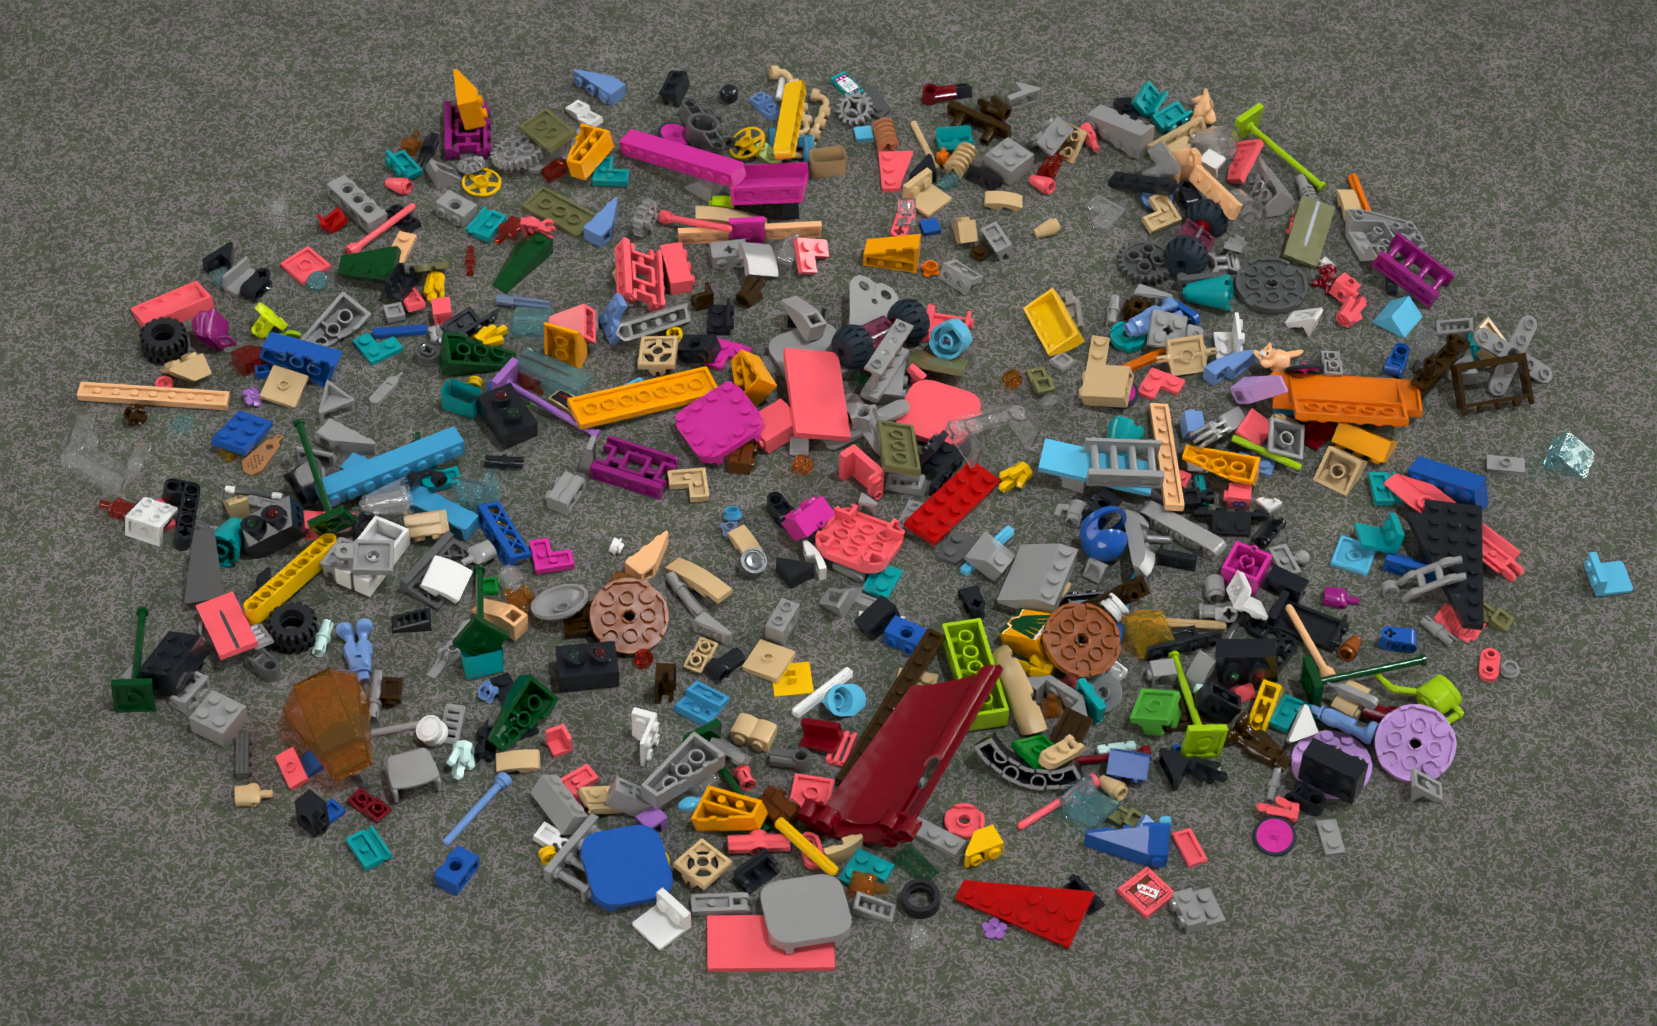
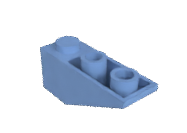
[574,69,626,106]
[583,197,618,248]

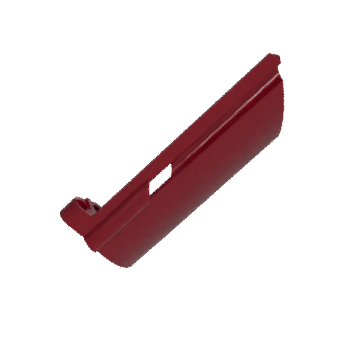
[796,665,1003,848]

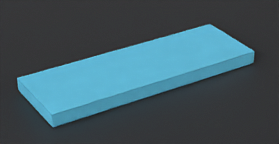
[1038,438,1151,497]

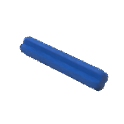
[372,324,427,339]

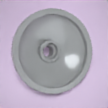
[531,584,589,621]

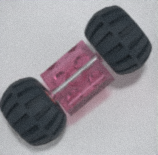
[1164,199,1228,277]
[831,298,930,370]

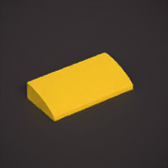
[1023,288,1085,356]

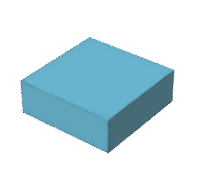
[853,125,874,143]

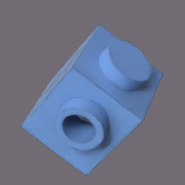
[1179,409,1205,439]

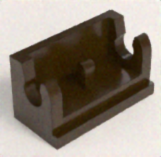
[655,663,676,704]

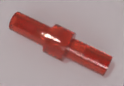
[465,245,476,276]

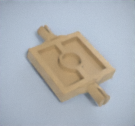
[1155,334,1218,376]

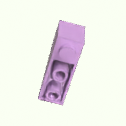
[1230,375,1288,404]

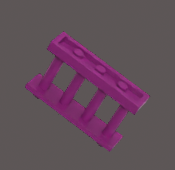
[1372,232,1456,309]

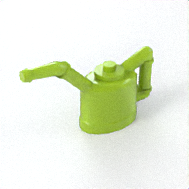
[1374,673,1464,725]

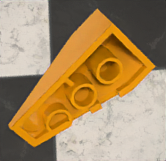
[1182,444,1261,487]

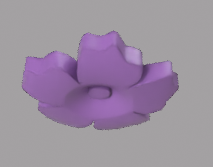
[242,387,263,408]
[982,917,1008,940]

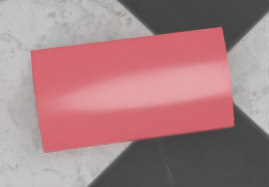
[130,281,215,327]

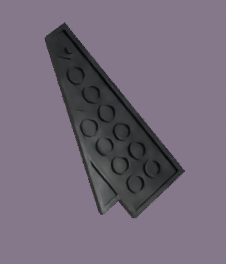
[1405,499,1484,630]

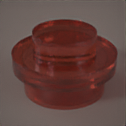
[634,649,654,669]

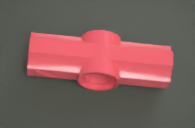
[727,830,790,856]

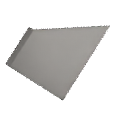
[424,159,462,189]
[319,380,356,425]
[819,587,865,618]

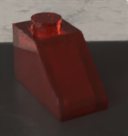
[231,345,269,377]

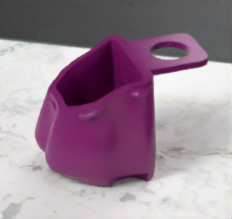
[192,309,237,351]

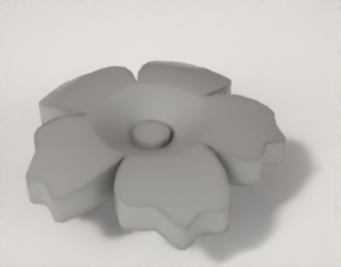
[428,324,444,344]

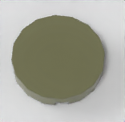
[413,261,449,273]

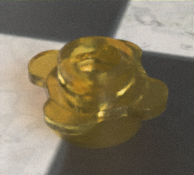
[218,448,240,462]

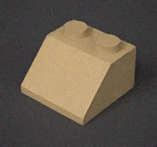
[1313,446,1368,496]

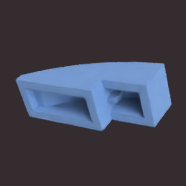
[1203,349,1257,386]

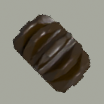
[1122,296,1152,321]

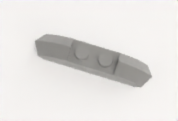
[615,303,691,341]
[1125,509,1155,579]

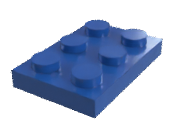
[211,410,273,456]

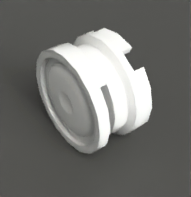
[1099,593,1129,623]
[416,715,448,747]

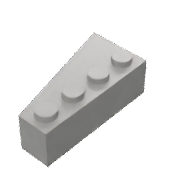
[1086,104,1155,160]
[641,732,726,809]

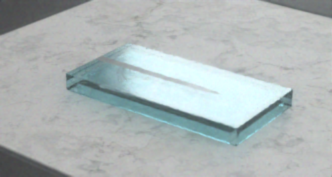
[516,347,593,396]

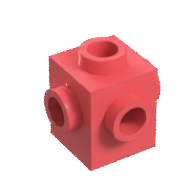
[1329,273,1361,304]

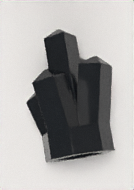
[1186,755,1228,785]

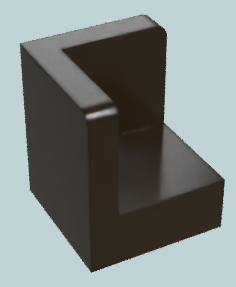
[691,282,714,311]

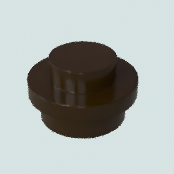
[970,246,988,261]

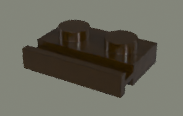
[1050,707,1093,749]

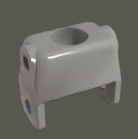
[384,748,442,803]

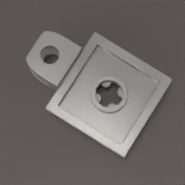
[1146,309,1204,350]
[336,539,394,576]

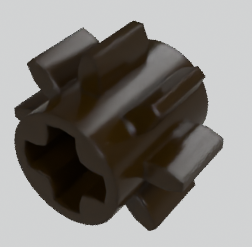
[124,403,148,426]

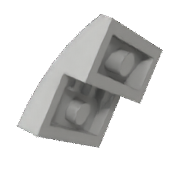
[738,242,779,278]

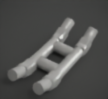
[1397,556,1467,603]

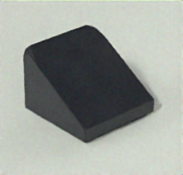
[955,83,973,100]

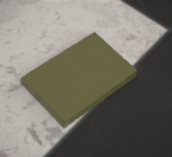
[518,108,577,154]
[908,349,969,377]

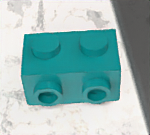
[1131,80,1168,118]
[1150,100,1193,134]
[936,125,974,152]
[384,149,423,181]

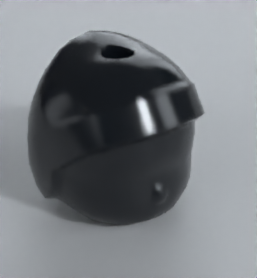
[719,84,738,104]

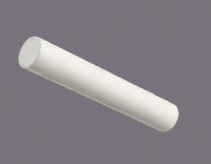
[775,69,786,101]

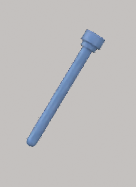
[443,772,512,846]

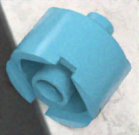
[929,318,973,360]

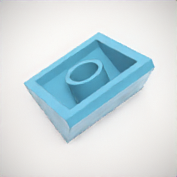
[1373,296,1422,338]

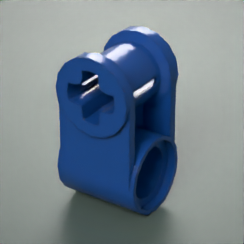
[1383,343,1410,379]
[1378,626,1417,653]

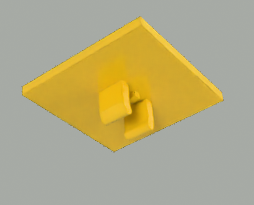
[772,662,814,697]

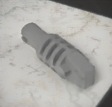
[1295,174,1319,201]

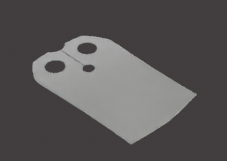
[849,275,899,348]

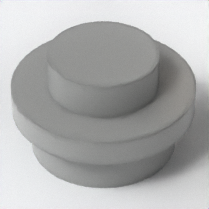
[1500,660,1520,679]

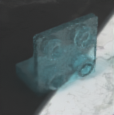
[1059,774,1121,829]

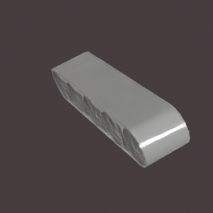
[1139,501,1227,562]

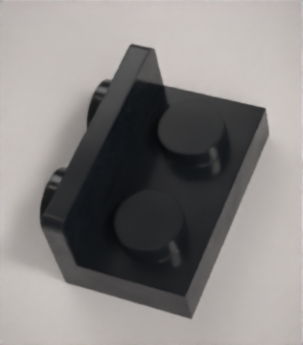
[708,298,734,336]

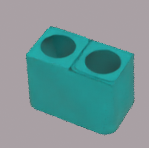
[441,378,481,420]
[459,646,504,680]

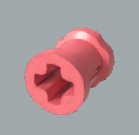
[733,765,756,792]

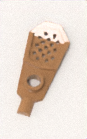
[241,434,284,476]

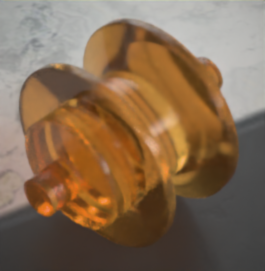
[1002,369,1023,389]
[792,454,813,475]

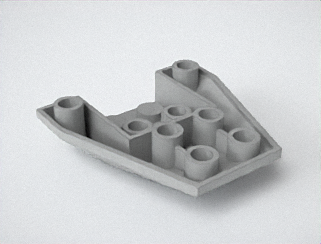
[1345,209,1428,261]

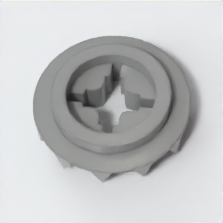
[457,155,485,174]

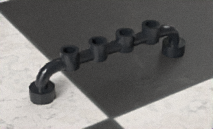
[352,469,448,541]

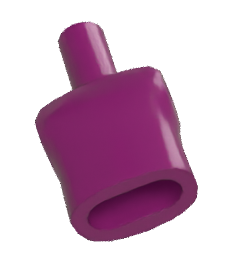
[1323,586,1360,609]

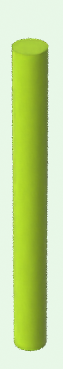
[1231,435,1303,471]

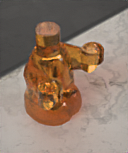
[504,584,535,613]

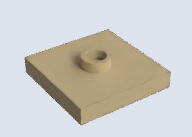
[260,365,309,409]
[742,639,796,683]

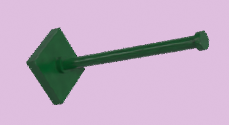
[293,418,358,536]
[453,564,509,656]
[111,607,156,713]
[1300,654,1427,707]
[682,718,772,834]

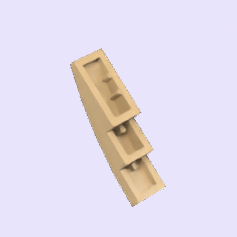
[695,206,767,225]
[665,558,732,604]

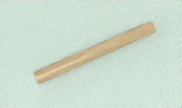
[910,121,940,171]

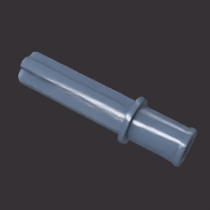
[496,294,551,310]

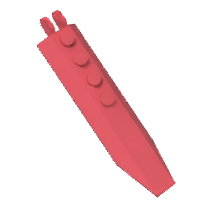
[1383,473,1524,582]

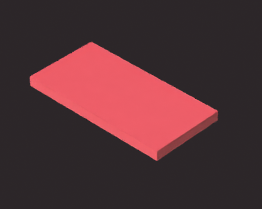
[783,348,851,442]
[707,915,835,972]

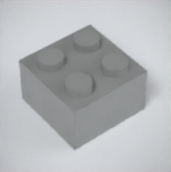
[984,137,1034,186]
[189,690,248,747]

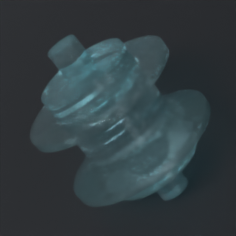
[939,171,959,191]
[307,271,327,290]

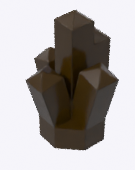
[977,95,1012,122]
[735,275,768,308]

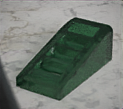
[893,843,939,880]

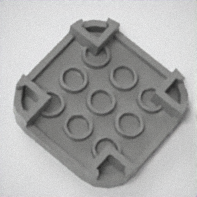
[768,323,854,381]
[761,874,851,954]

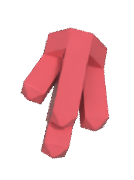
[1336,296,1367,328]
[1256,795,1299,824]

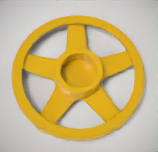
[729,127,766,160]
[462,168,502,197]

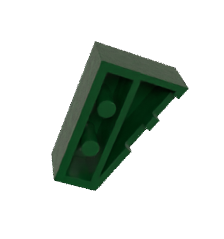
[338,246,401,284]

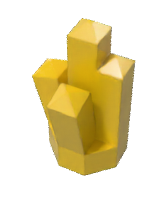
[422,271,445,303]
[471,324,508,347]
[999,461,1033,493]
[1018,654,1056,677]

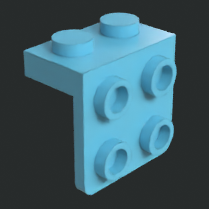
[1584,552,1633,597]

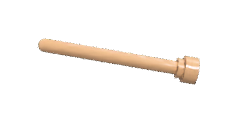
[1285,604,1336,678]

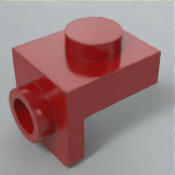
[317,207,349,234]

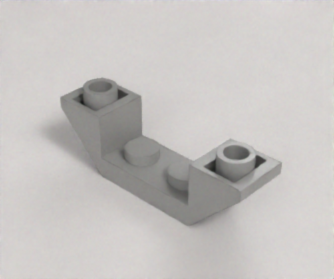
[1027,675,1088,717]

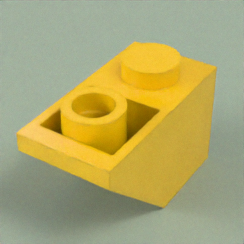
[964,824,1004,868]

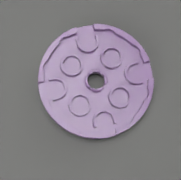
[1374,704,1456,783]
[1291,730,1372,799]

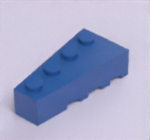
[259,331,343,387]
[1408,456,1488,511]

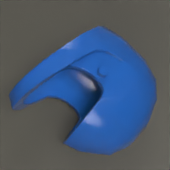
[1079,506,1128,563]

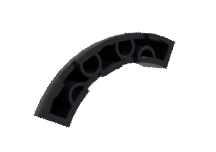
[974,732,1084,790]

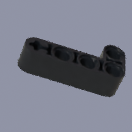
[162,478,201,551]

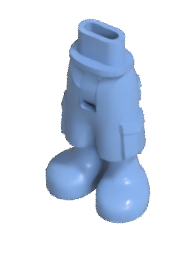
[1123,297,1183,337]
[336,618,373,684]
[1310,705,1379,745]

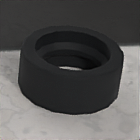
[901,878,940,919]

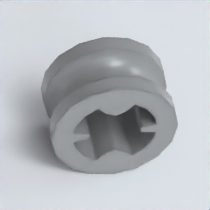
[1381,580,1400,597]

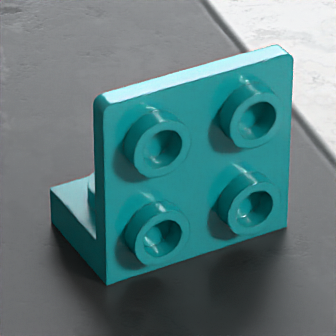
[1354,513,1405,554]

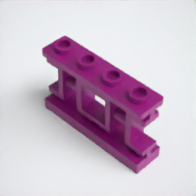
[444,100,491,161]
[590,436,678,500]

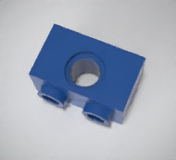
[884,615,927,656]
[434,846,480,896]

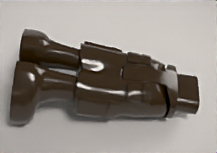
[1225,712,1293,772]

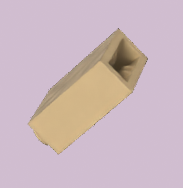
[1079,364,1134,408]

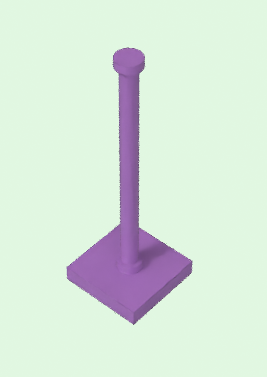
[491,357,602,440]

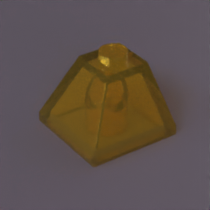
[1122,610,1175,659]

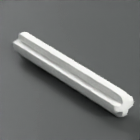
[792,667,853,718]

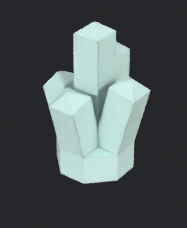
[446,740,475,780]

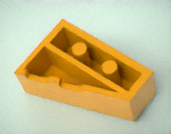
[566,123,615,180]
[863,234,921,273]
[731,349,777,407]
[691,785,768,831]

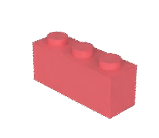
[660,242,695,295]

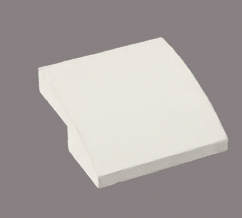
[419,555,473,604]

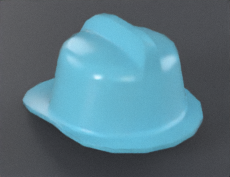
[821,684,866,716]

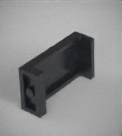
[1267,590,1350,653]

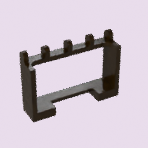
[1450,353,1534,416]

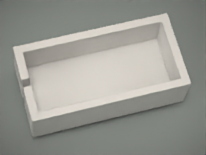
[335,515,410,597]

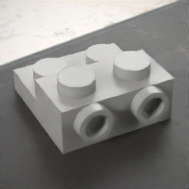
[1169,887,1226,934]

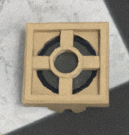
[637,336,679,376]
[673,838,732,890]

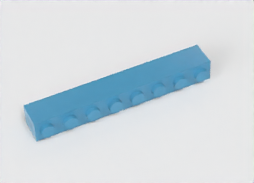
[314,426,465,507]
[340,452,479,541]

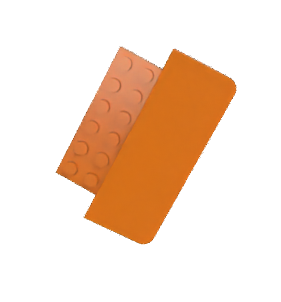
[1270,371,1423,427]

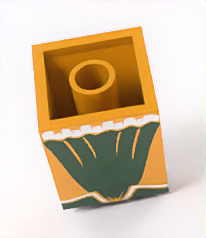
[999,608,1051,662]

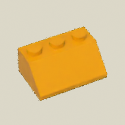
[1331,423,1398,465]

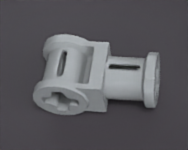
[1199,601,1238,623]

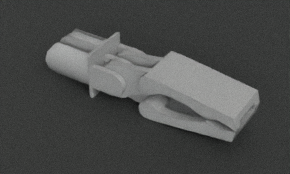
[1190,406,1245,449]

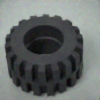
[139,317,189,366]
[267,601,319,655]

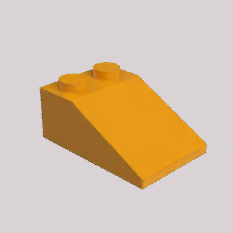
[453,69,488,130]
[543,322,588,371]

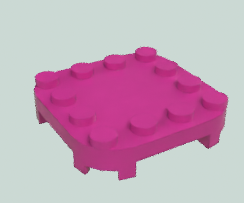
[675,381,765,465]

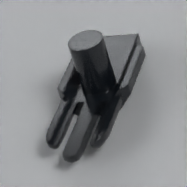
[417,132,440,167]

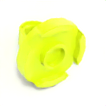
[252,302,288,339]

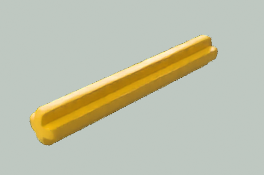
[774,817,839,876]

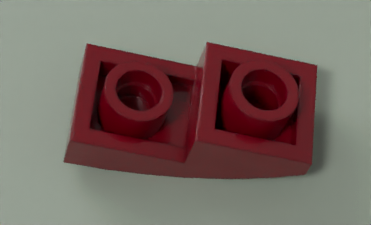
[346,787,392,824]

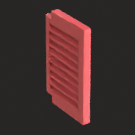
[1235,408,1269,446]
[1433,603,1486,643]

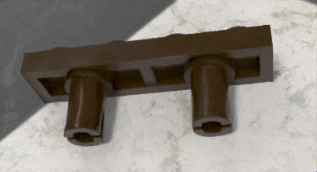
[947,100,1012,146]
[1411,333,1470,394]
[1080,575,1150,612]

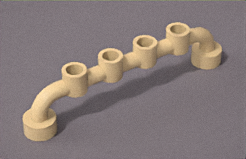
[769,65,812,135]
[786,88,832,161]

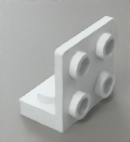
[1213,313,1245,360]
[125,497,178,547]
[1226,570,1268,621]
[631,707,660,767]
[632,888,691,951]

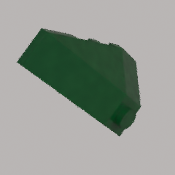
[492,231,553,294]
[439,332,519,376]
[487,674,559,752]

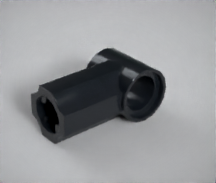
[704,647,745,683]

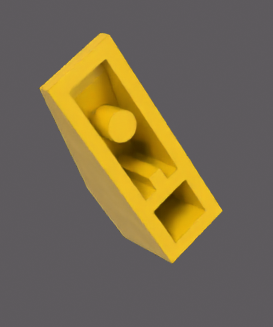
[1242,679,1285,737]

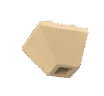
[1054,121,1088,164]
[160,351,212,382]

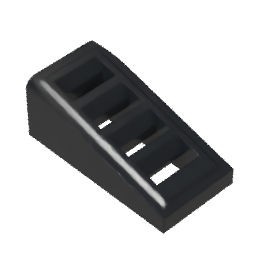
[391,608,432,633]

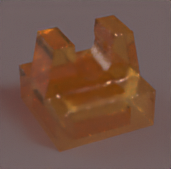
[1040,694,1063,719]

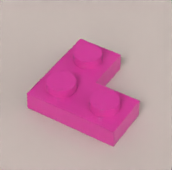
[705,338,752,372]
[529,538,575,575]

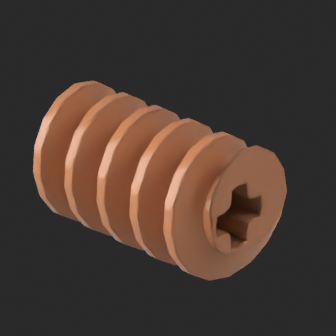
[872,117,899,152]

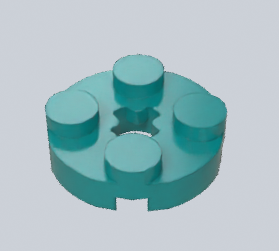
[1110,321,1147,354]

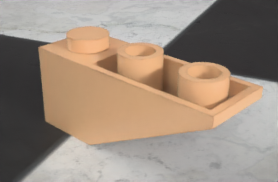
[625,530,668,582]
[471,598,528,641]

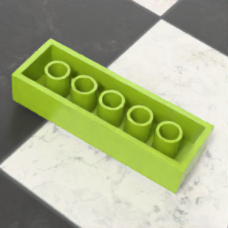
[941,618,1009,731]

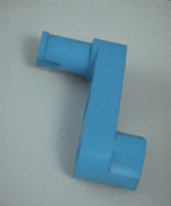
[768,127,814,163]

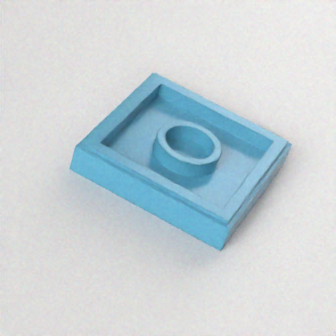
[1330,535,1377,576]

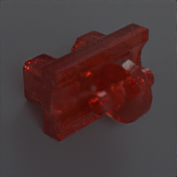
[1037,151,1064,179]

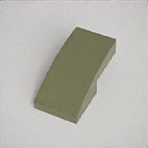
[1026,366,1056,395]
[1483,601,1515,633]
[1101,800,1144,829]

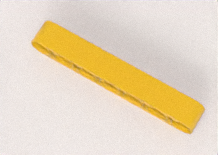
[774,80,806,160]
[243,533,337,625]

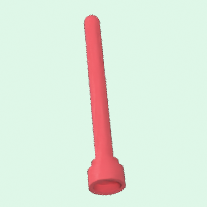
[345,203,416,254]
[658,210,732,232]
[1017,773,1100,830]

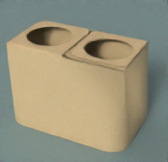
[809,145,848,179]

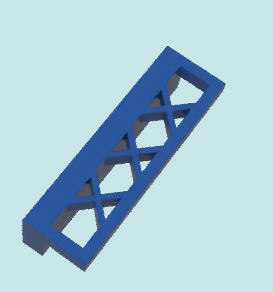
[476,501,531,572]
[1383,553,1437,583]

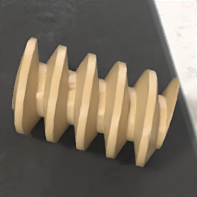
[944,142,978,180]

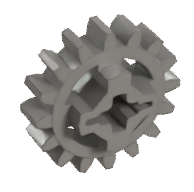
[836,90,875,127]
[632,198,658,238]

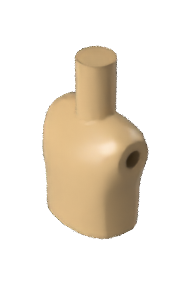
[235,783,273,807]

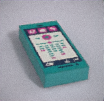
[830,71,865,95]

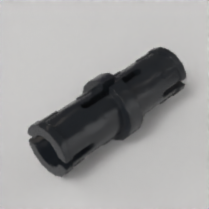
[484,454,524,469]

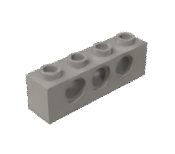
[327,175,388,234]

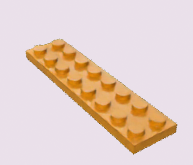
[567,366,718,430]

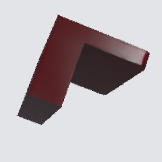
[1304,420,1337,452]
[799,717,844,754]

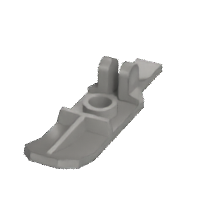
[426,619,471,679]

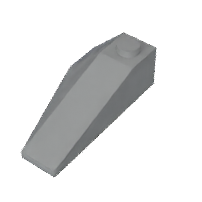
[1248,156,1296,218]
[300,291,371,347]

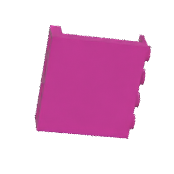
[730,162,809,205]

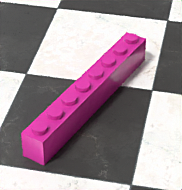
[619,129,746,187]

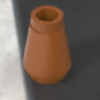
[1338,635,1362,662]

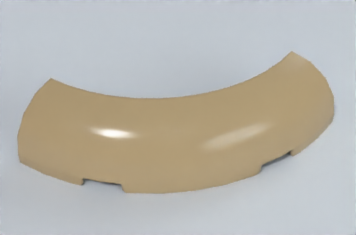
[992,644,1047,735]

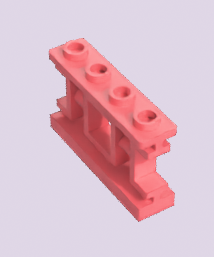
[615,237,666,312]

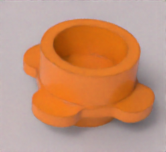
[936,147,950,167]
[921,260,940,277]

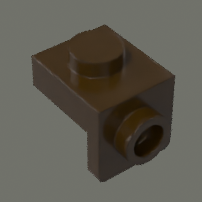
[380,677,404,706]

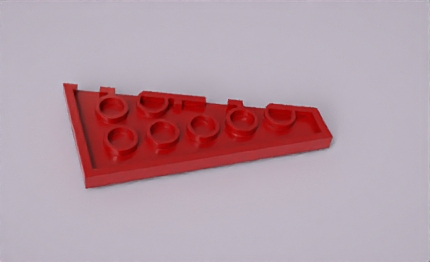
[955,880,1095,949]

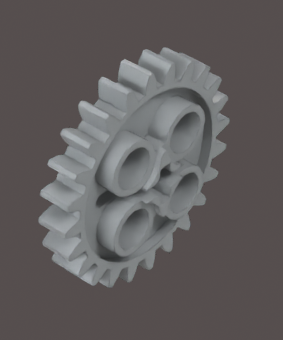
[490,133,546,171]

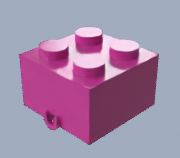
[781,496,835,541]
[1220,541,1272,596]

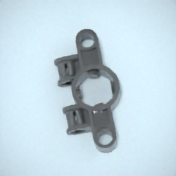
[680,98,736,156]

